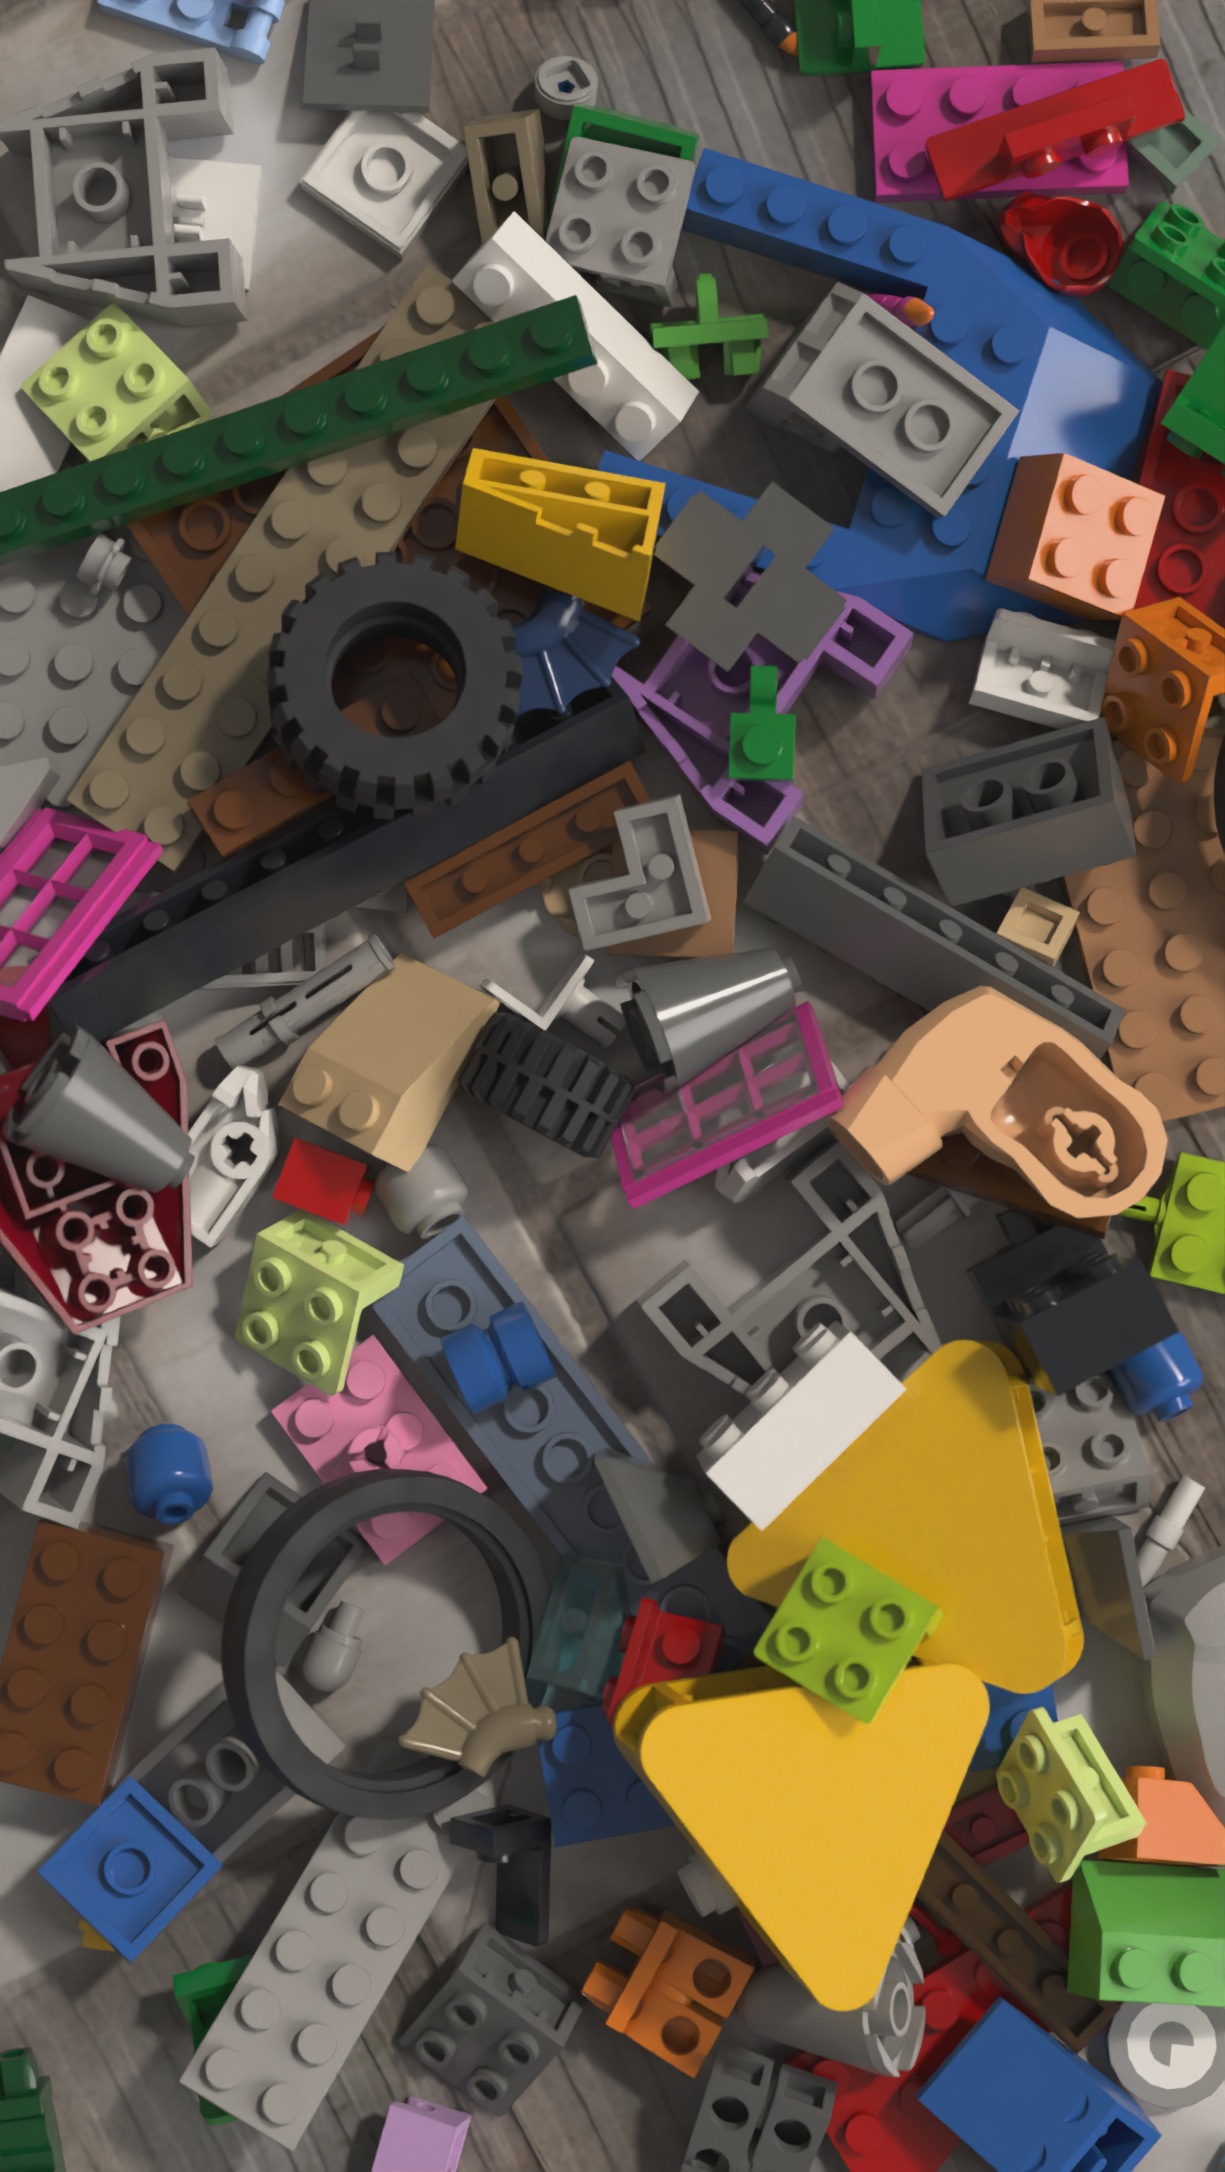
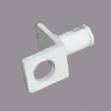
[479,953,626,1049]

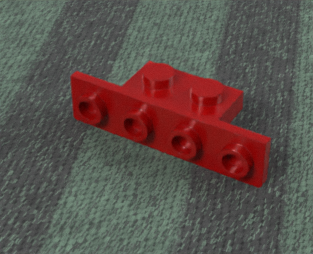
[925,59,1186,202]

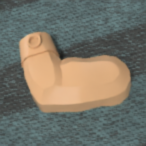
[824,986,1168,1218]

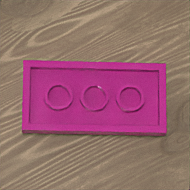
[869,61,1129,203]

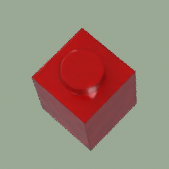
[272,1137,375,1225]

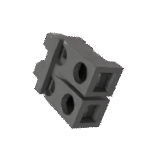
[679,2040,838,2172]

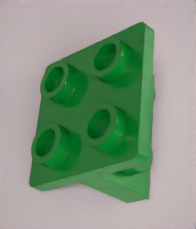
[793,0,925,77]
[1105,201,1225,351]

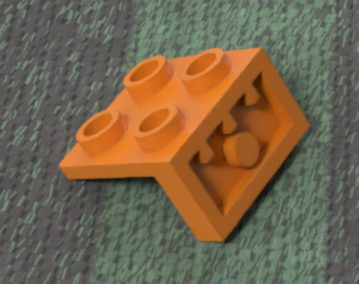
[1099,597,1225,784]

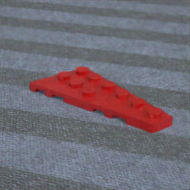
[784,1859,1113,2172]

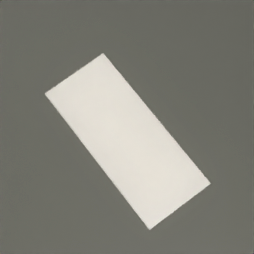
[0,295,91,492]

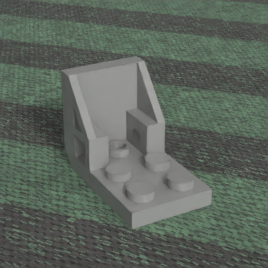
[743,282,1019,520]

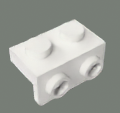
[969,608,1116,729]

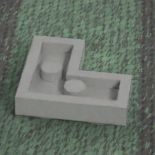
[568,794,712,952]

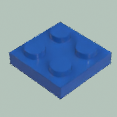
[37,1775,223,1965]

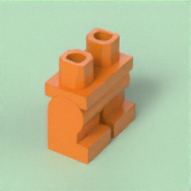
[580,1905,755,2078]

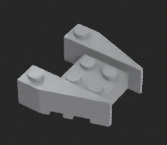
[0,47,247,327]
[636,1138,941,1395]
[0,1252,121,1529]

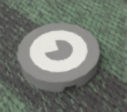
[1105,2001,1225,2109]

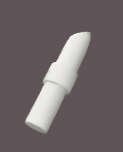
[1137,1475,1205,1589]

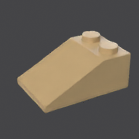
[278,953,501,1172]

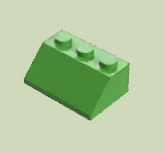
[1067,1859,1225,2007]

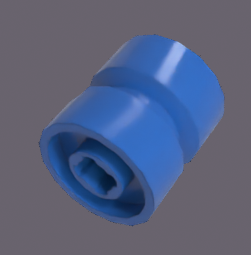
[440,1301,557,1414]

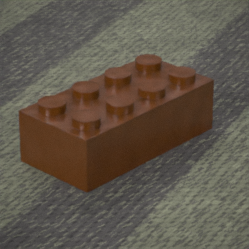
[0,1518,174,1806]

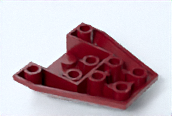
[0,1020,193,1335]

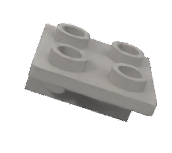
[545,137,696,308]
[1029,1370,1150,1525]

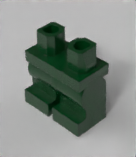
[0,2047,66,2172]

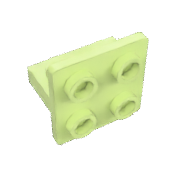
[996,1707,1147,1883]

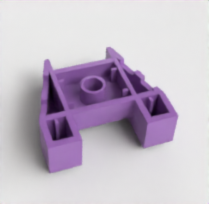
[612,570,913,856]

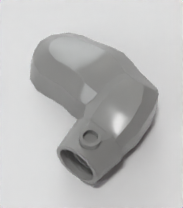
[1139,1546,1225,1827]

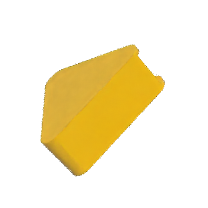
[727,1340,1084,1694]
[613,1656,989,2011]

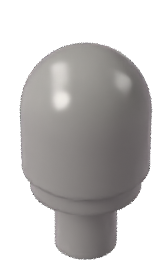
[302,1601,364,1692]

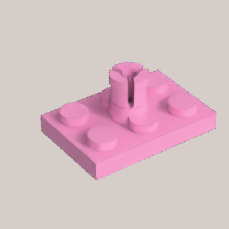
[271,1334,488,1565]

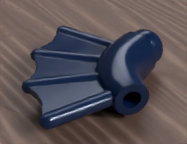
[512,587,640,716]

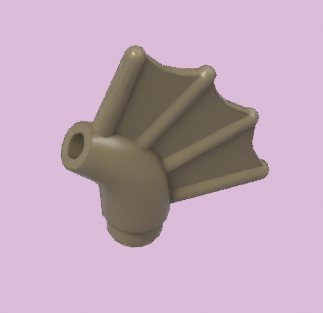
[398,1637,557,1778]

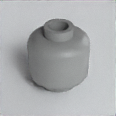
[374,1144,469,1239]

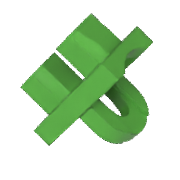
[650,273,769,380]

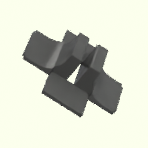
[654,481,847,672]

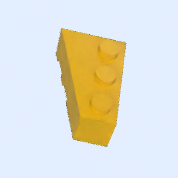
[455,448,666,622]

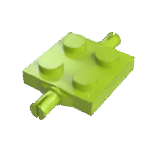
[1116,1151,1225,1294]

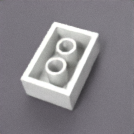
[696,1320,906,1531]

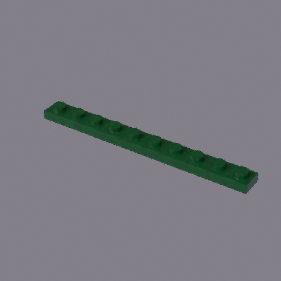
[0,295,598,567]

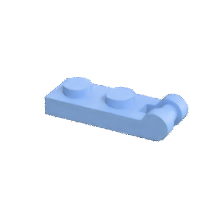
[98,0,285,64]

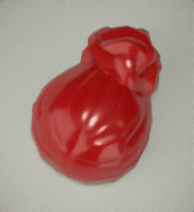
[997,191,1123,296]

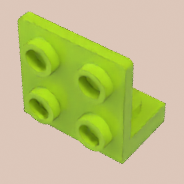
[754,1537,945,1724]

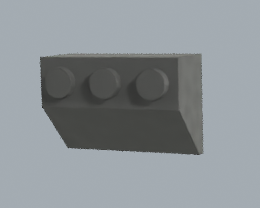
[922,717,1136,907]

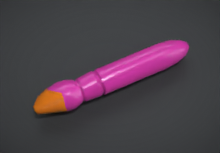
[863,292,934,327]

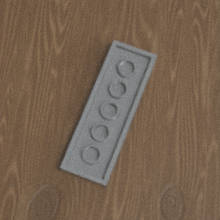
[178,1735,494,2152]

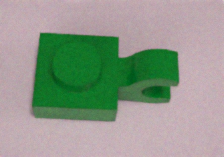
[728,666,796,782]

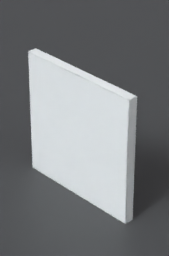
[168,157,261,291]

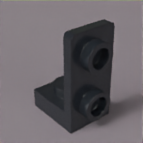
[450,1804,552,1947]

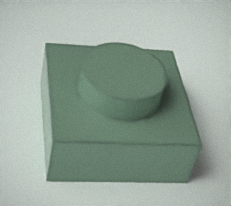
[1127,107,1220,194]

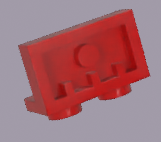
[602,1598,726,1731]

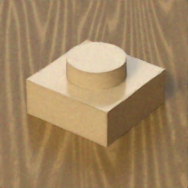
[996,887,1080,967]

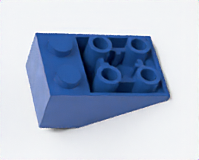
[915,1996,1162,2172]

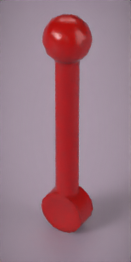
[909,1900,962,1957]

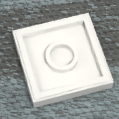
[299,110,469,260]

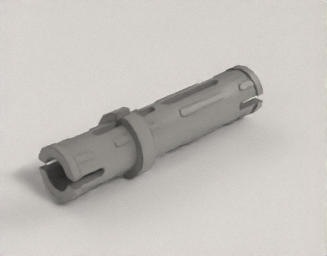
[215,934,397,1070]

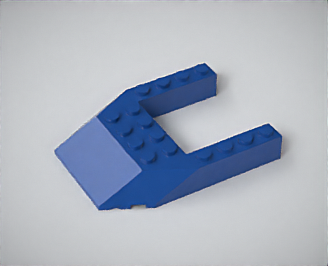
[598,148,1162,643]

